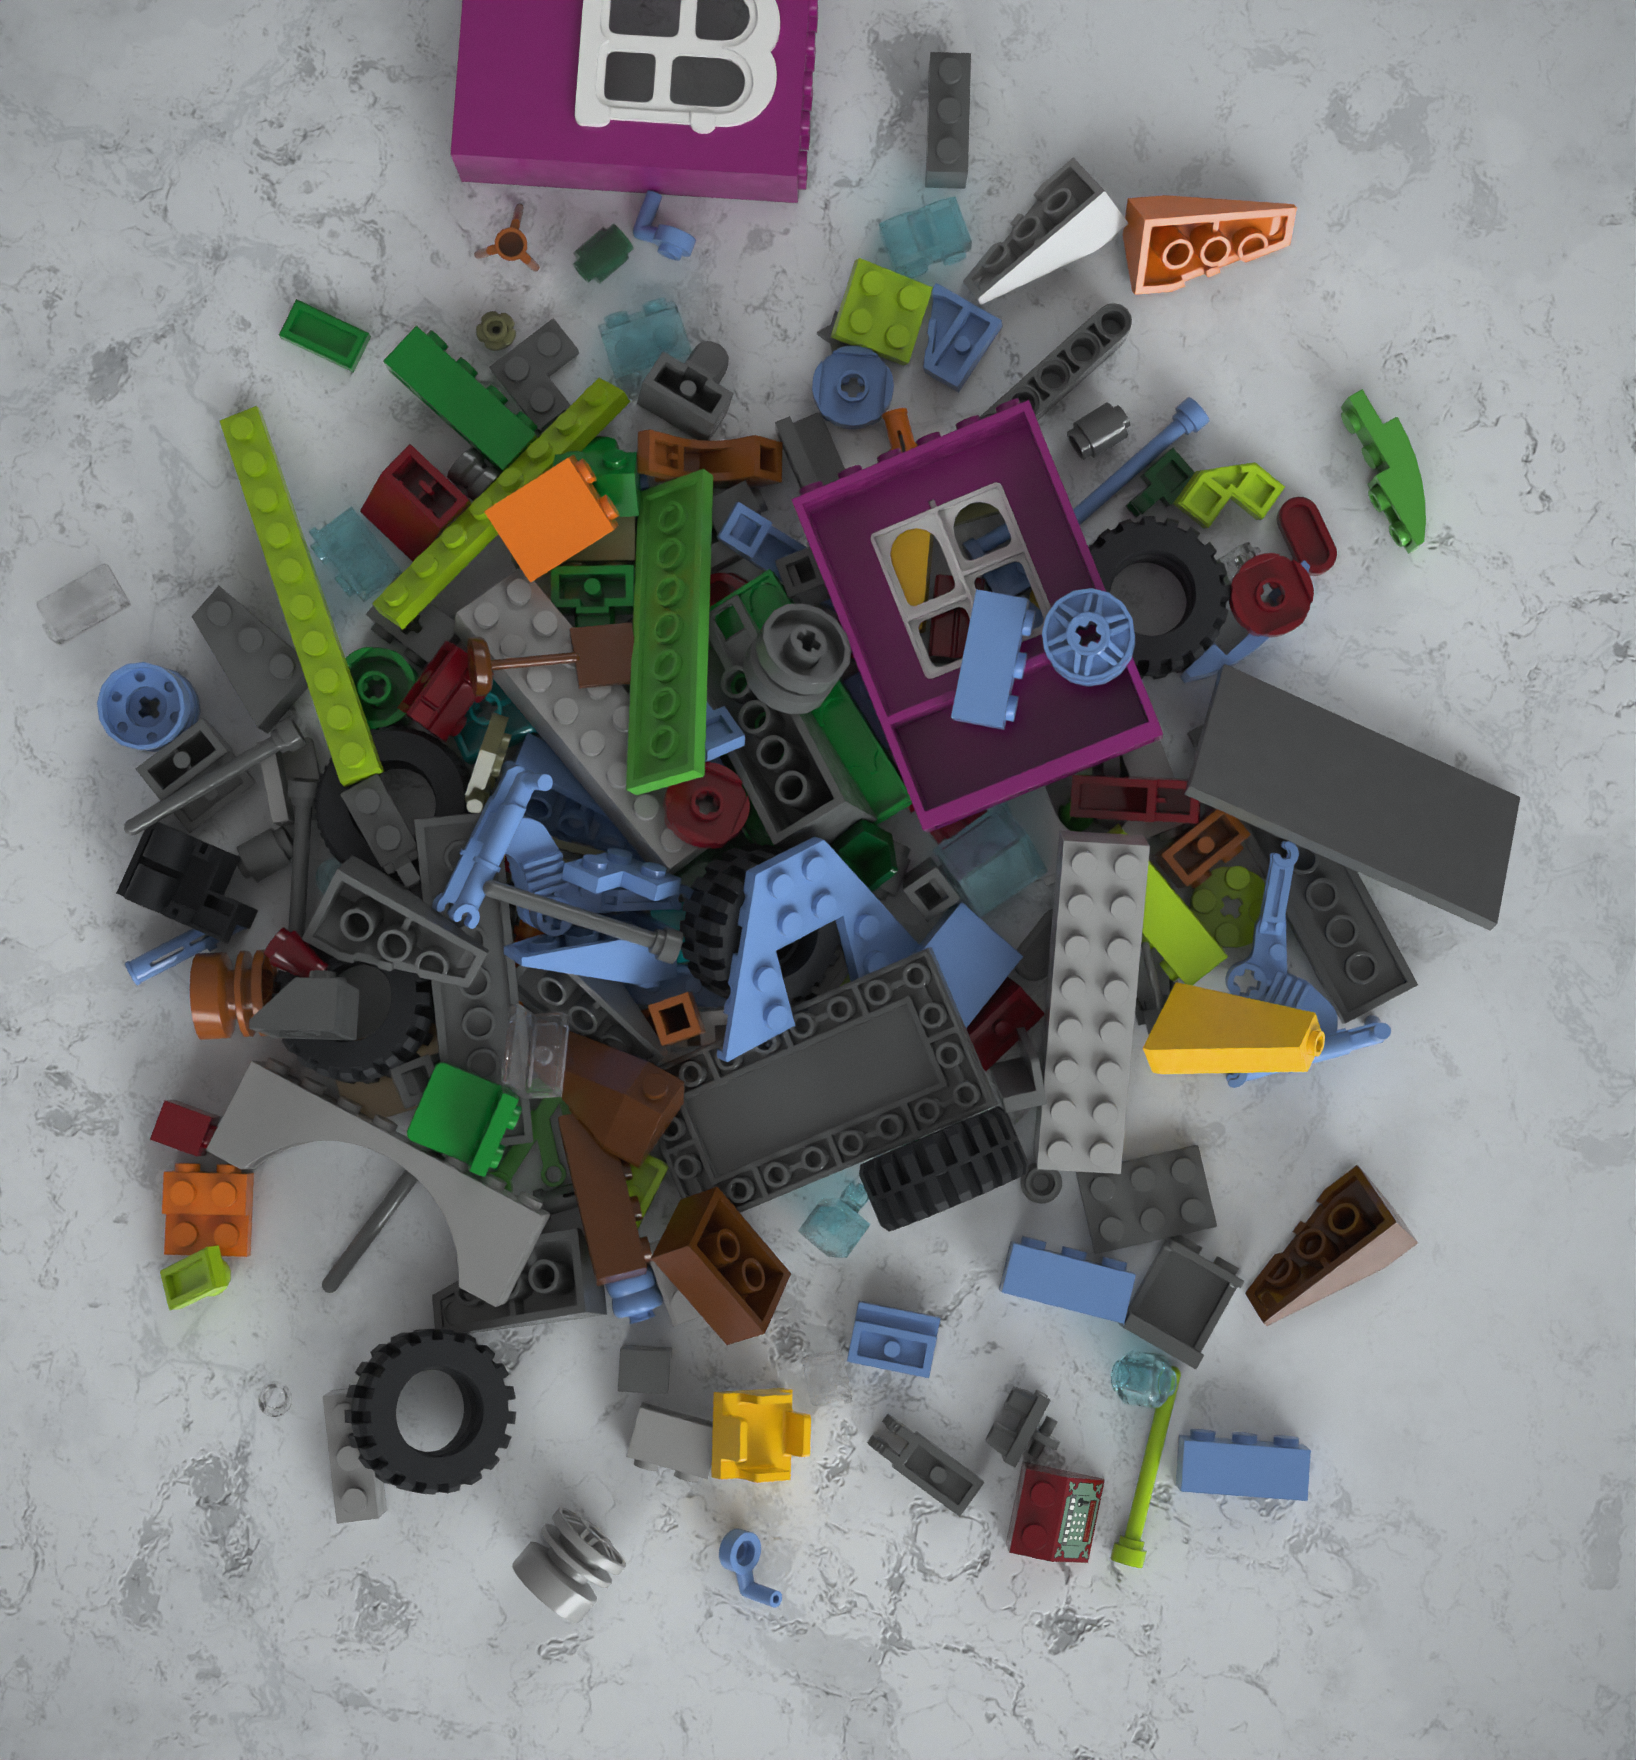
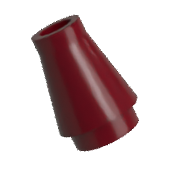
[264,927,330,978]

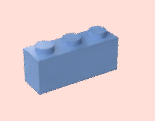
[951,589,1035,730]
[999,1236,1136,1324]
[1176,1429,1311,1501]

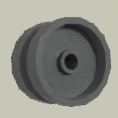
[743,604,851,714]

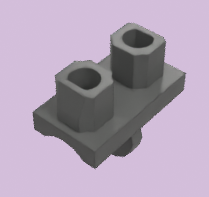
[985,1386,1061,1468]

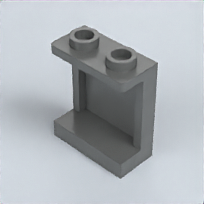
[1118,1235,1245,1370]

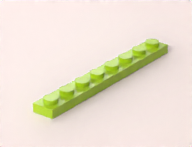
[372,377,630,629]

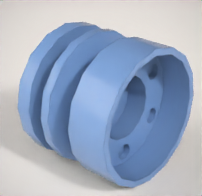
[1042,588,1135,686]
[97,662,201,752]

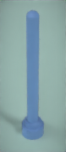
[1073,397,1210,525]

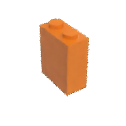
[484,454,619,583]

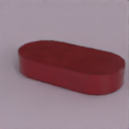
[1277,497,1337,576]

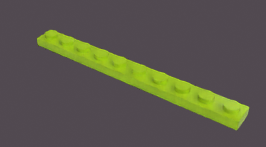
[219,406,384,787]

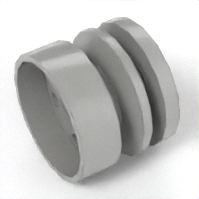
[512,1507,626,1623]

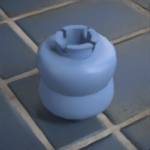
[605,1265,663,1324]

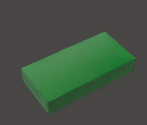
[279,299,371,373]

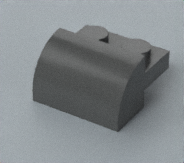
[135,718,257,834]

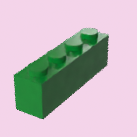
[383,326,538,472]

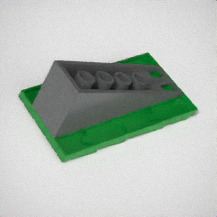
[707,569,912,851]

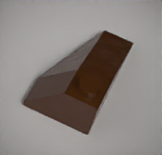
[524,1021,684,1169]
[1245,1165,1418,1326]

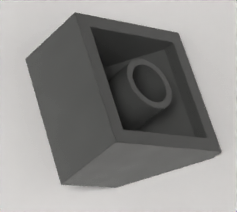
[249,970,360,1040]

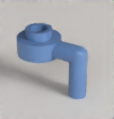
[633,190,696,261]
[719,1528,782,1608]

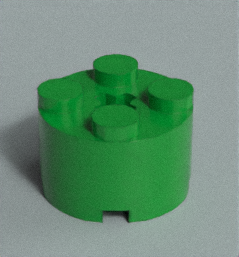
[346,647,419,729]

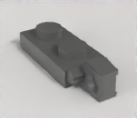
[340,774,421,889]

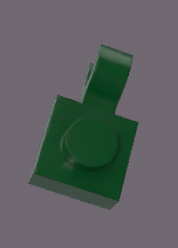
[1125,448,1195,518]

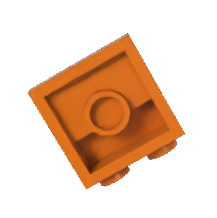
[162,1163,254,1257]

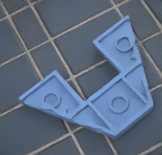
[717,837,919,1062]

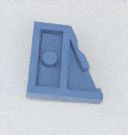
[923,283,1003,393]

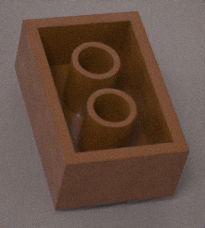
[651,1187,791,1345]

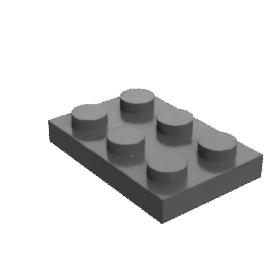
[1076,1145,1217,1254]

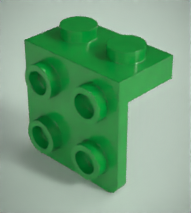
[407,1062,522,1177]

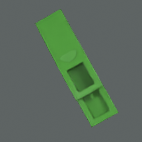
[1341,389,1426,554]

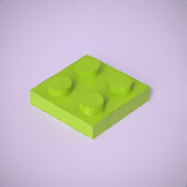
[831,258,933,366]

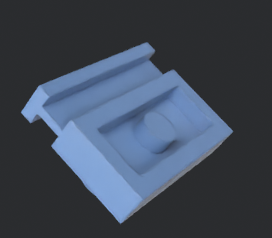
[847,1301,941,1378]

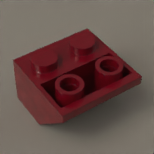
[360,444,471,562]

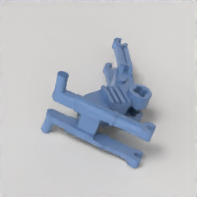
[432,761,693,936]
[1225,841,1391,1088]

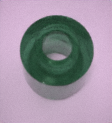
[573,224,634,284]

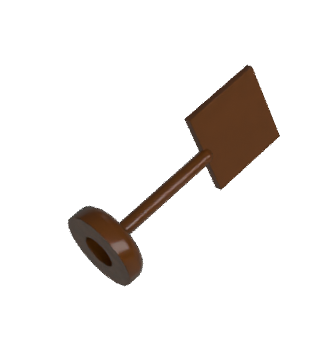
[467,622,634,697]

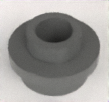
[1020,1163,1062,1204]

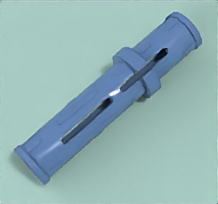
[125,925,247,986]

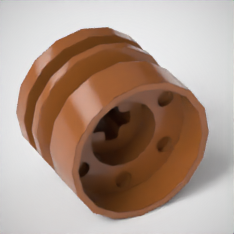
[190,949,281,1040]

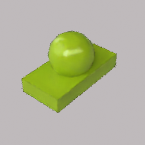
[160,1245,231,1311]

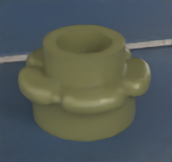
[476,311,516,351]

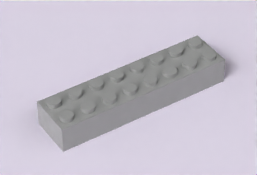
[453,568,718,875]
[1033,830,1150,1174]

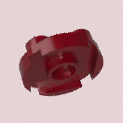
[1229,553,1314,637]
[663,762,750,849]

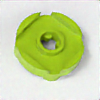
[1189,866,1265,948]

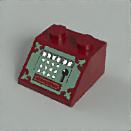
[1006,1461,1105,1563]

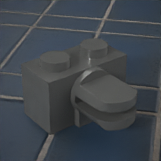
[637,341,734,441]

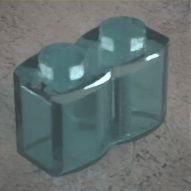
[879,196,972,279]

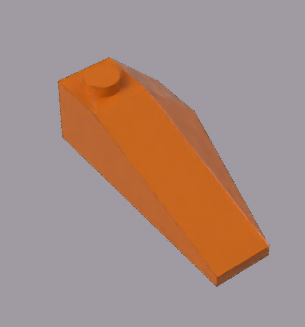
[1123,195,1297,295]

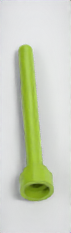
[1110,1366,1181,1568]

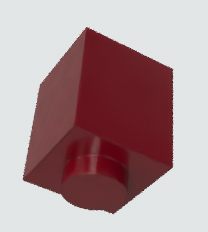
[150,1100,221,1157]

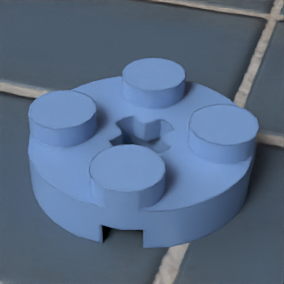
[812,346,894,429]

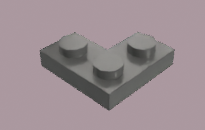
[489,318,580,434]

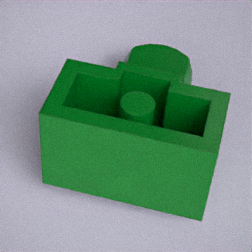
[553,436,642,517]
[551,565,635,628]

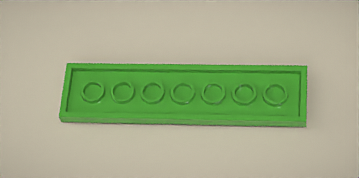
[626,469,713,795]

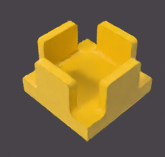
[711,1388,811,1483]

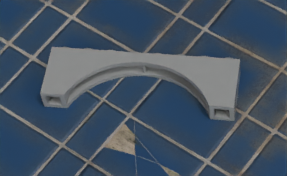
[206,1058,551,1307]

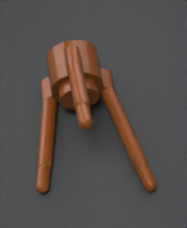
[474,203,540,272]

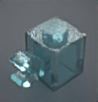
[798,1183,871,1258]

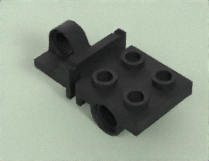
[116,822,258,944]

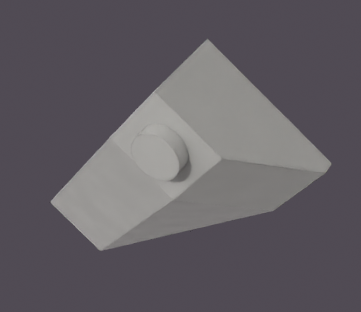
[963,157,1129,305]

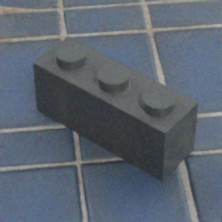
[925,52,971,189]

